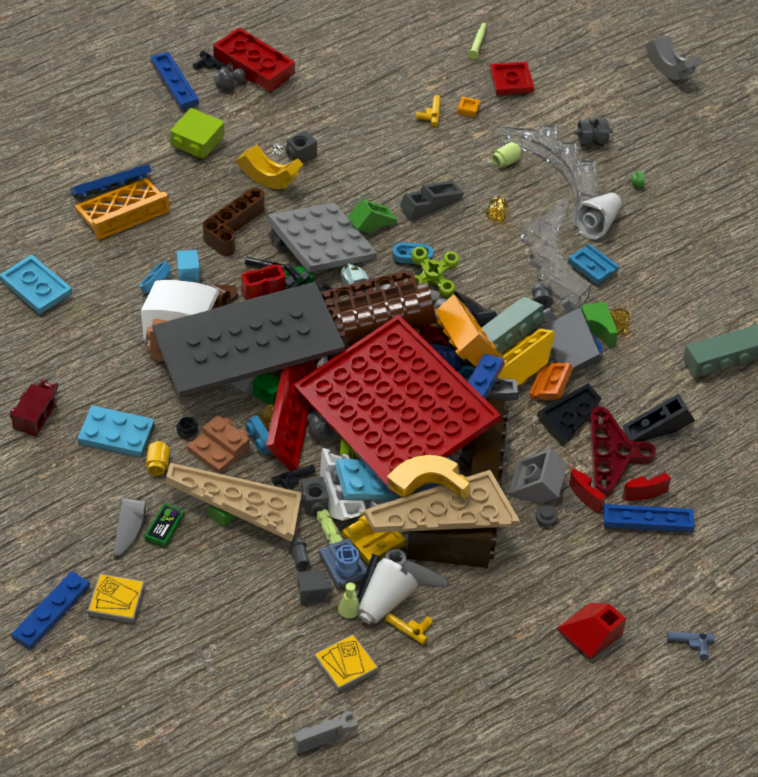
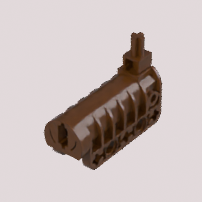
[320,270,437,361]

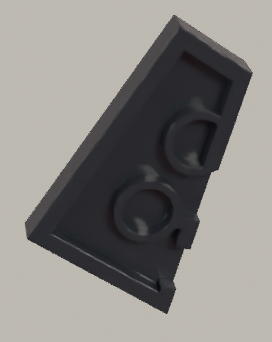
[537,383,602,447]

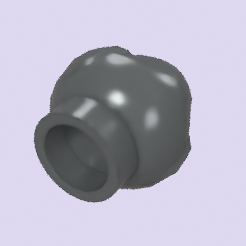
[214,67,246,90]
[307,411,335,440]

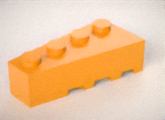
[435,294,505,367]

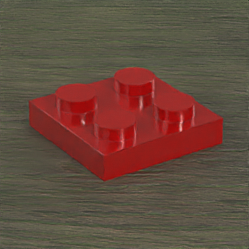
[489,61,534,95]

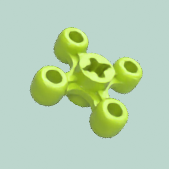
[407,247,459,298]

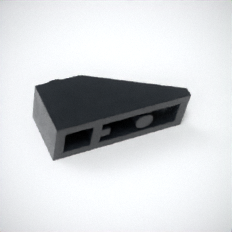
[622,393,695,442]

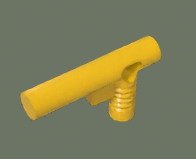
[416,95,441,127]
[385,613,433,645]

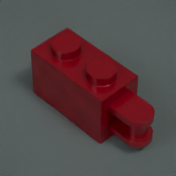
[10,378,58,436]

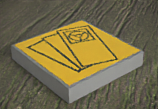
[88,573,145,624]
[313,634,379,693]

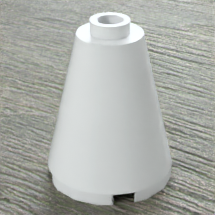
[572,193,622,239]
[358,558,418,624]

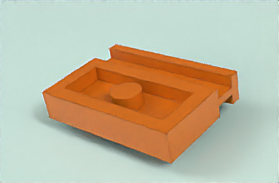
[529,363,573,400]

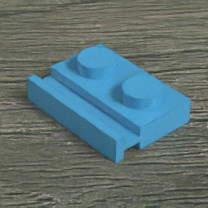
[568,244,619,285]

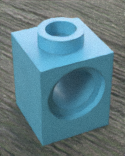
[177,250,200,282]

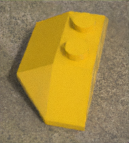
[498,329,555,386]

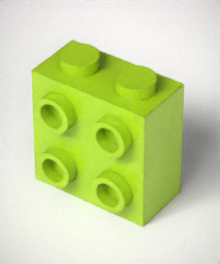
[170,108,225,159]

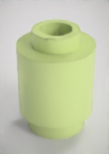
[492,142,522,168]

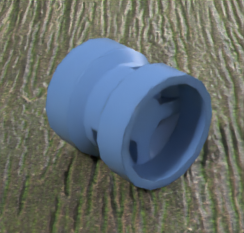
[335,545,359,577]

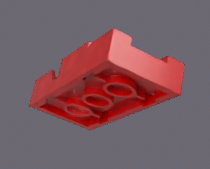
[213,27,295,92]

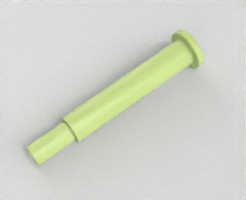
[467,23,487,60]

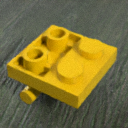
[342,515,406,565]

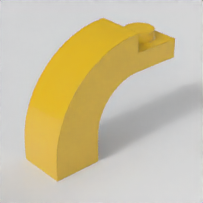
[235,144,303,189]
[387,455,471,500]

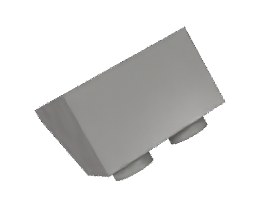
[508,448,567,504]

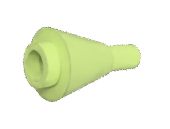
[338,583,360,618]

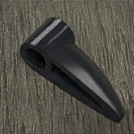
[454,291,497,328]

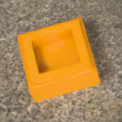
[457,97,480,118]

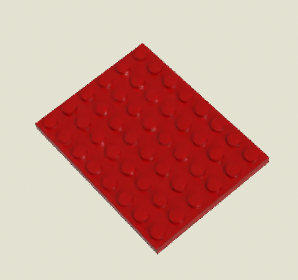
[293,315,502,494]

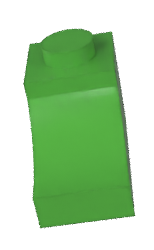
[348,199,397,234]
[581,302,618,347]

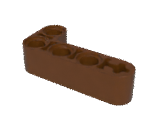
[203,188,265,256]

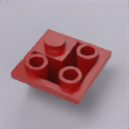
[557,602,626,660]

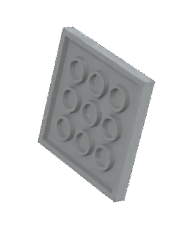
[266,203,377,272]

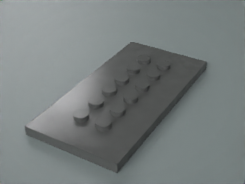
[152,282,345,397]

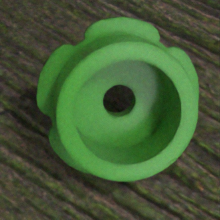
[632,170,644,189]

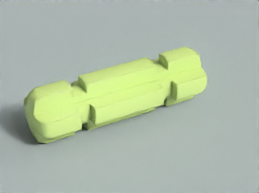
[317,509,343,545]

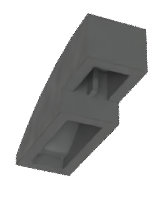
[400,181,464,218]

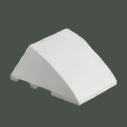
[141,280,219,343]
[320,448,391,520]

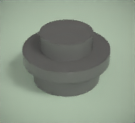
[535,505,558,527]

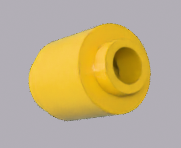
[146,441,170,476]

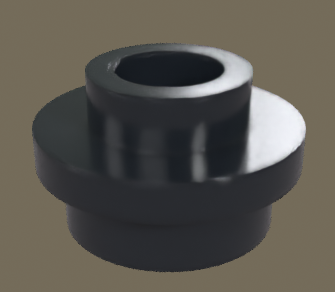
[176,417,198,438]

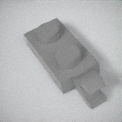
[293,711,358,755]

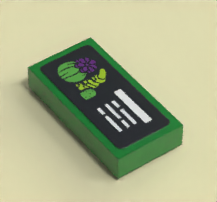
[144,503,185,548]

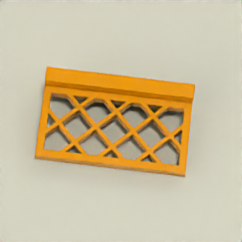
[75,178,170,240]

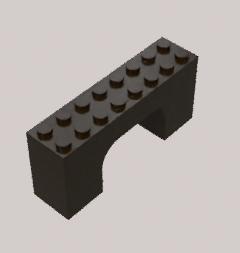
[406,398,508,568]

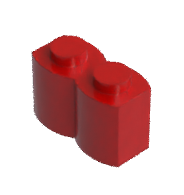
[241,265,285,300]

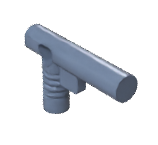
[667,632,715,660]

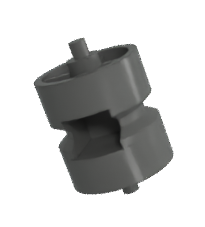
[574,119,613,145]

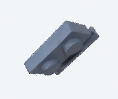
[319,538,367,588]

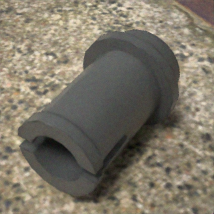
[289,538,310,569]

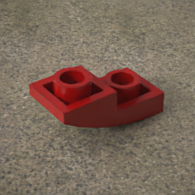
[569,468,606,514]
[622,472,671,501]

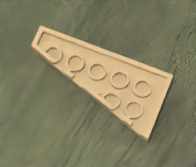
[165,463,302,542]
[365,470,520,533]

